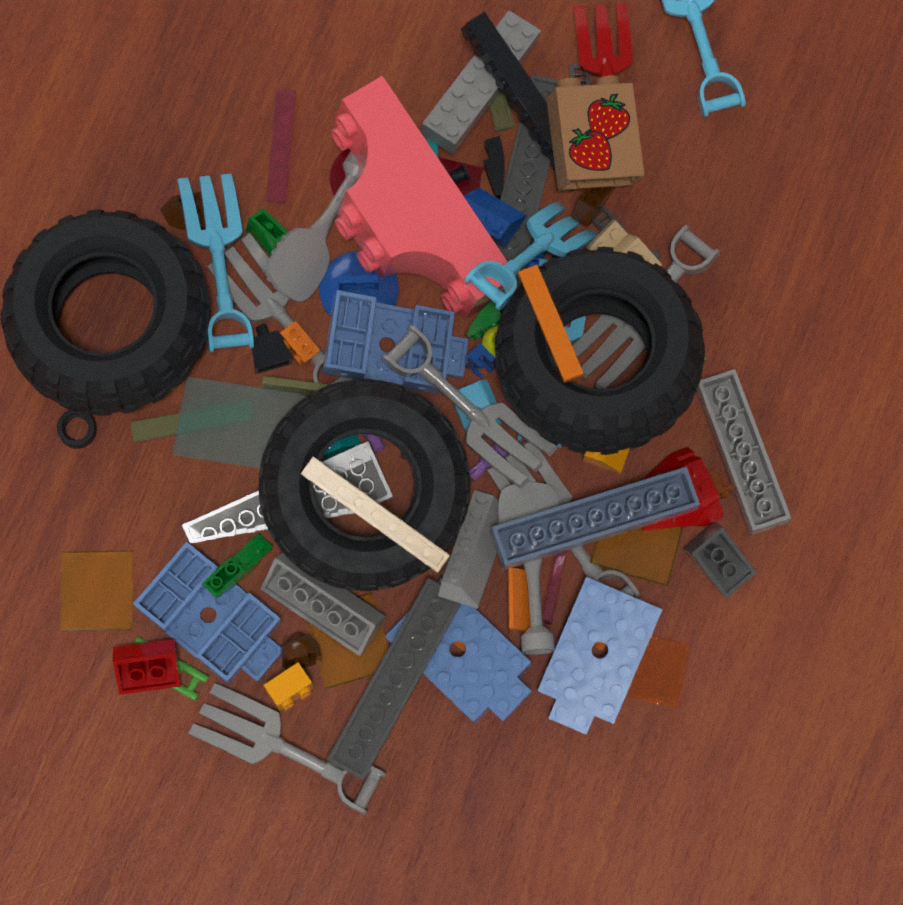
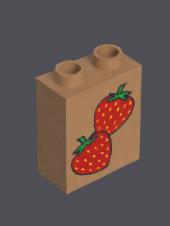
[546,76,645,190]

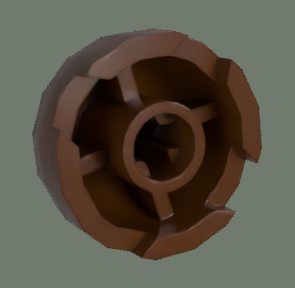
[280,633,322,669]

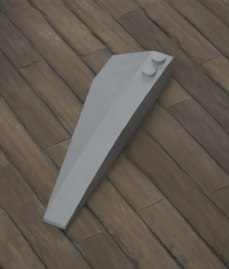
[182,440,393,544]

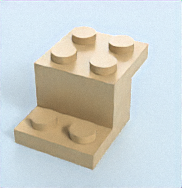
[586,219,662,266]

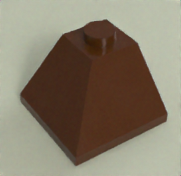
[160,192,205,230]

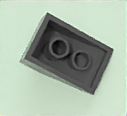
[683,523,757,599]

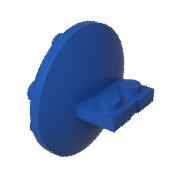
[319,251,399,316]

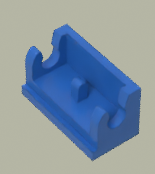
[465,343,495,378]

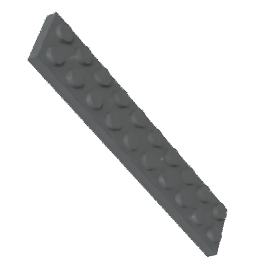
[495,74,559,262]
[327,578,462,781]

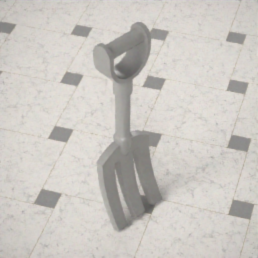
[572,224,721,389]
[206,233,354,384]
[381,325,558,489]
[485,441,640,598]
[188,683,386,815]

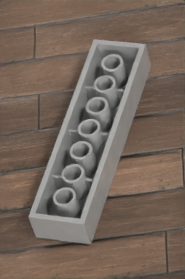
[421,11,541,155]
[696,369,791,536]

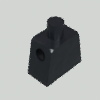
[252,324,292,375]

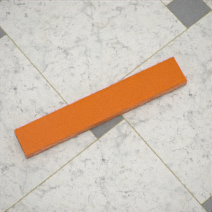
[518,265,584,383]

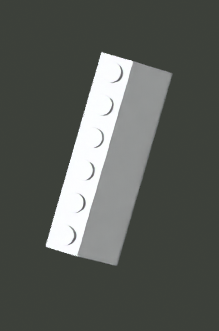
[438,490,499,609]
[261,552,386,656]

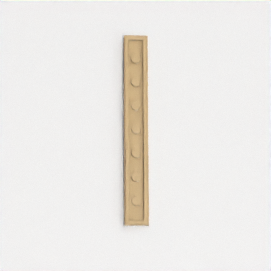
[301,457,450,573]

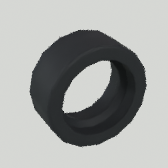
[57,410,97,449]

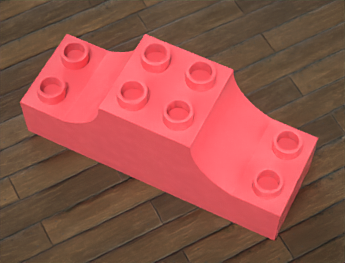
[331,76,517,320]

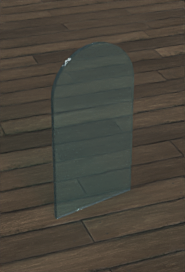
[172,377,306,468]

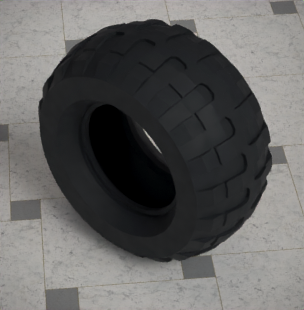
[1,209,210,416]
[495,247,705,455]
[258,379,471,591]

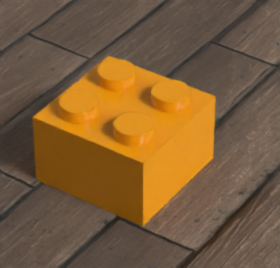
[264,662,314,712]

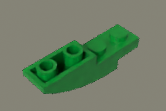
[466,291,513,340]
[202,533,273,599]

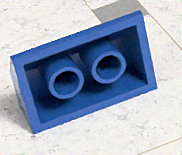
[464,188,527,248]

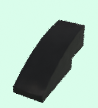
[483,136,505,199]

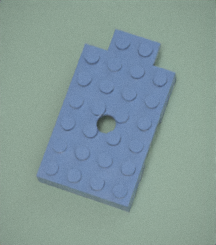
[322,290,469,394]
[133,542,282,685]
[537,577,662,735]
[385,578,532,724]

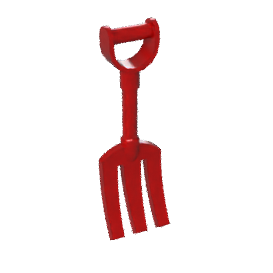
[573,3,633,78]

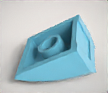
[452,379,502,433]

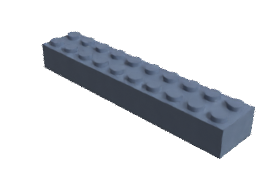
[490,467,700,570]

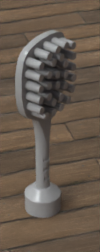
[262,152,358,301]
[498,482,559,655]

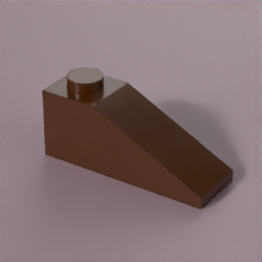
[571,187,616,226]

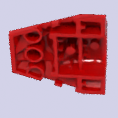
[641,447,724,531]

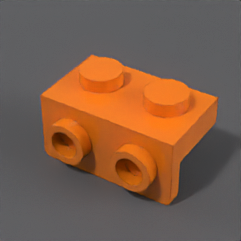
[280,321,320,368]

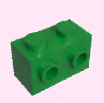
[246,208,288,255]

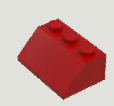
[113,639,181,695]

